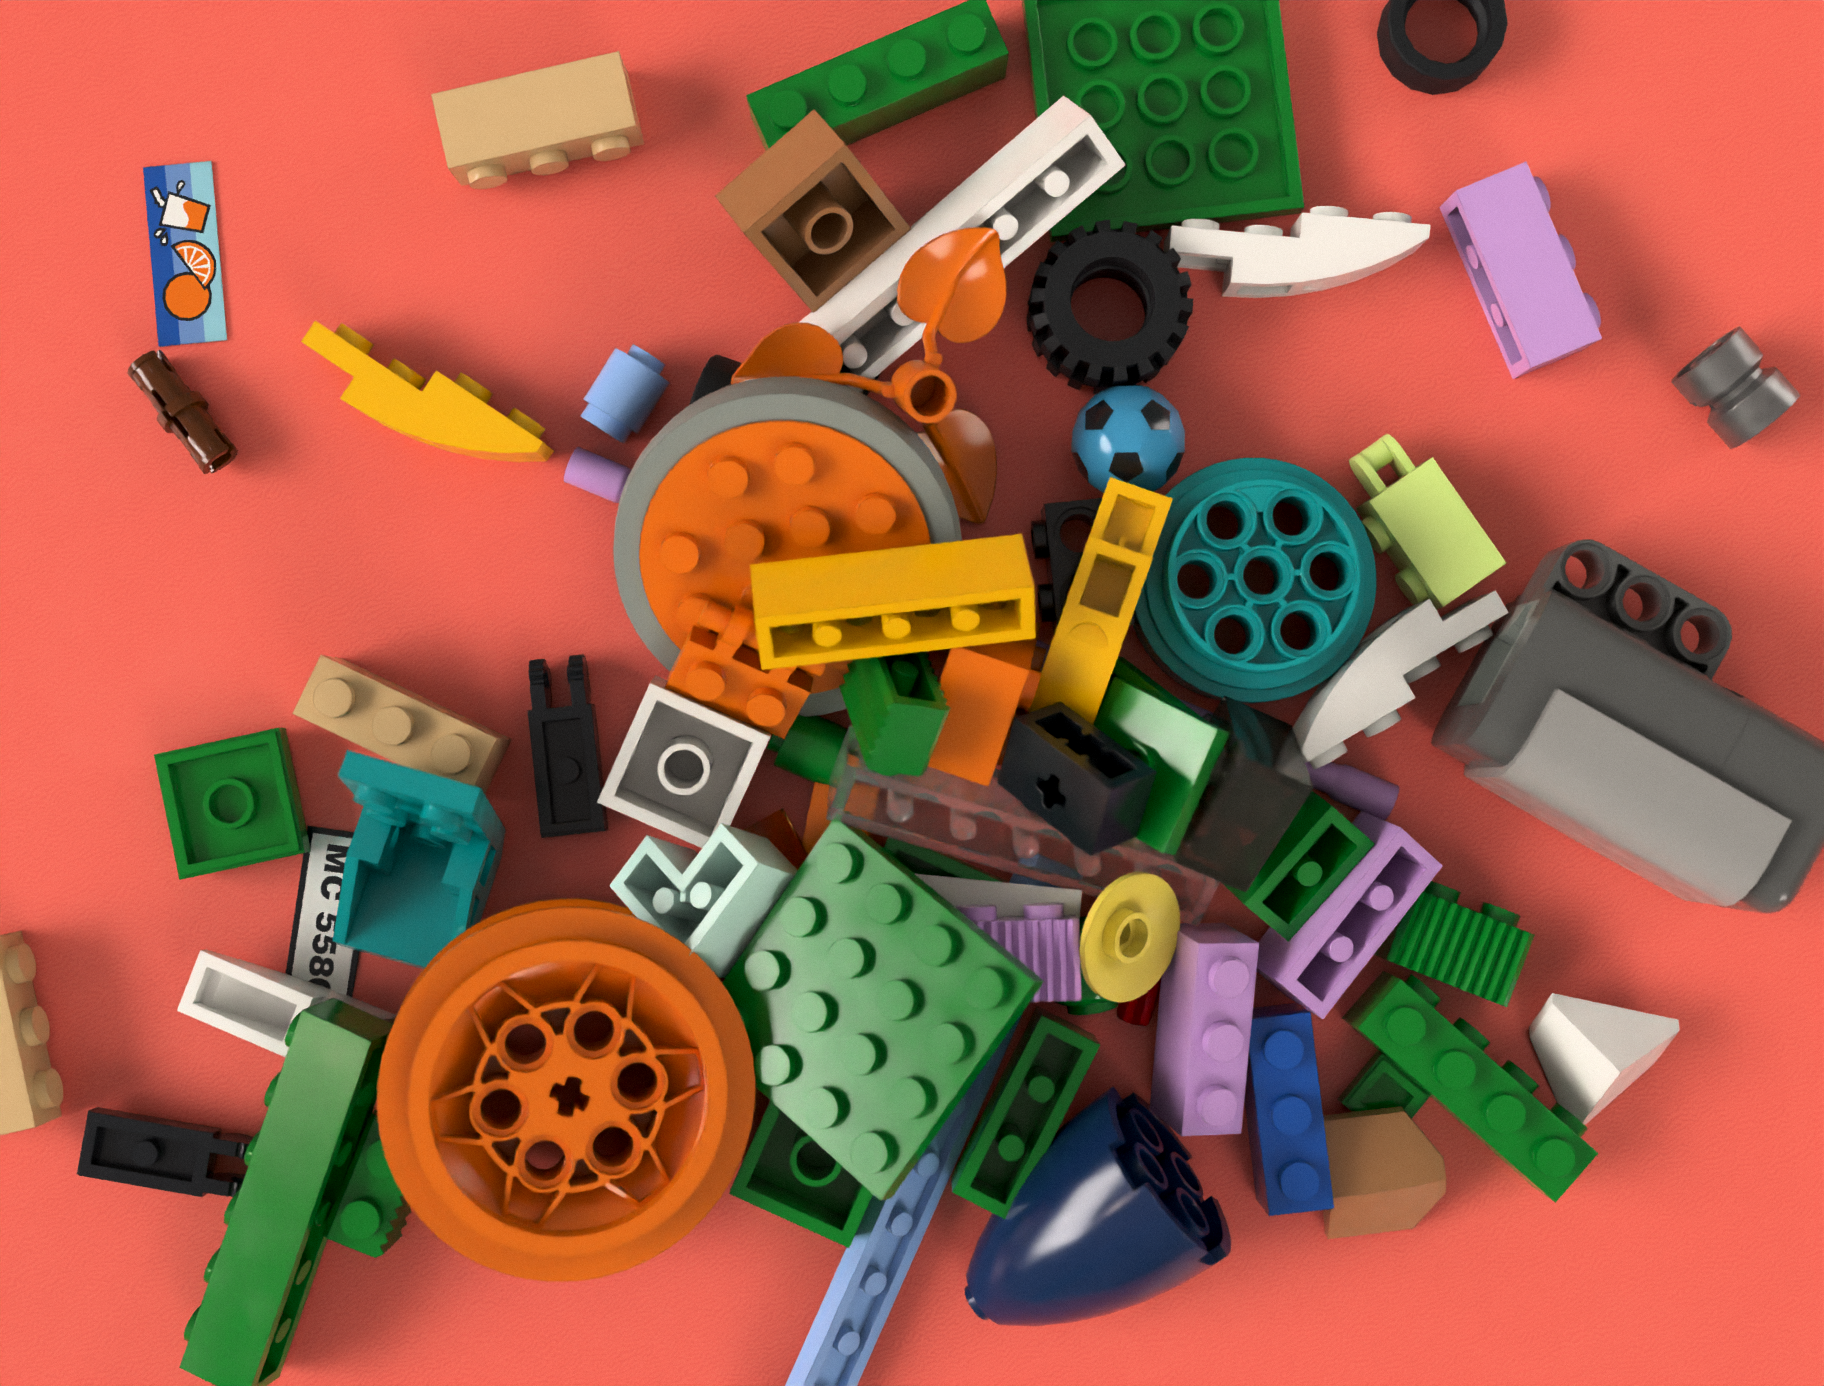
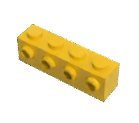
[750,534,1035,670]

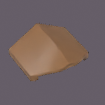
[1323,1106,1446,1239]

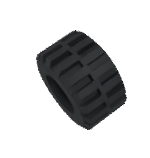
[1027,220,1193,394]

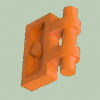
[665,600,828,739]

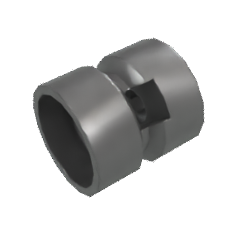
[1672,326,1800,449]

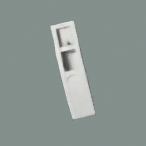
[1163,206,1430,298]
[1281,590,1509,769]

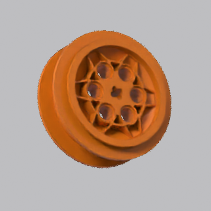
[377,898,756,1282]

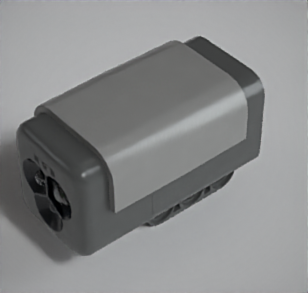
[1431,539,1824,914]

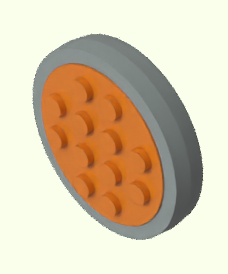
[613,376,962,717]

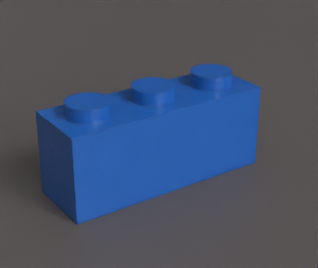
[1244,1003,1334,1216]

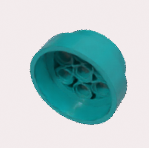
[1133,458,1376,704]

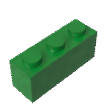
[951,1006,1100,1219]

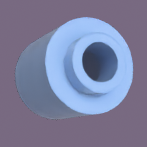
[580,344,669,444]

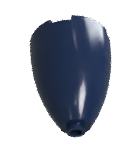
[965,1086,1231,1326]

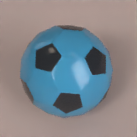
[1071,383,1185,493]

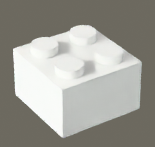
[597,675,771,848]

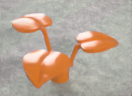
[731,227,1006,524]

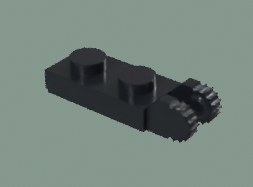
[528,654,608,838]
[77,1107,253,1197]

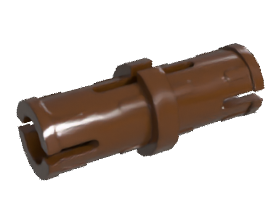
[127,350,238,474]

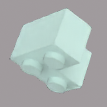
[609,823,798,978]

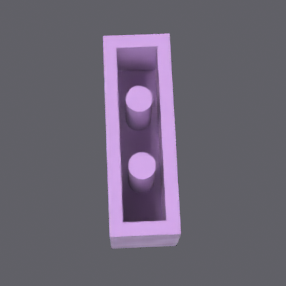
[1439,162,1602,379]
[1257,811,1443,1019]
[1150,923,1259,1136]

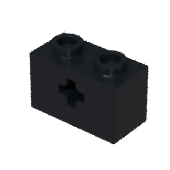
[997,701,1157,856]

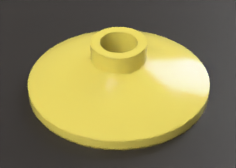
[1079,871,1180,1003]

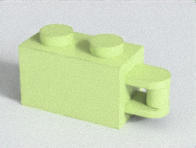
[1349,434,1506,609]

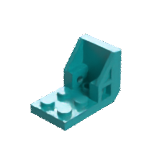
[333,750,506,969]

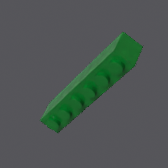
[179,998,393,1386]

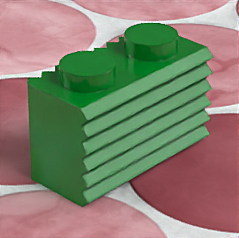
[839,651,950,777]
[1375,881,1535,1007]
[322,1110,412,1258]

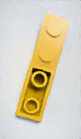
[301,320,554,462]
[1027,477,1173,725]

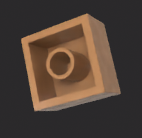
[715,109,911,313]

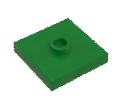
[1094,677,1230,855]
[154,728,311,880]

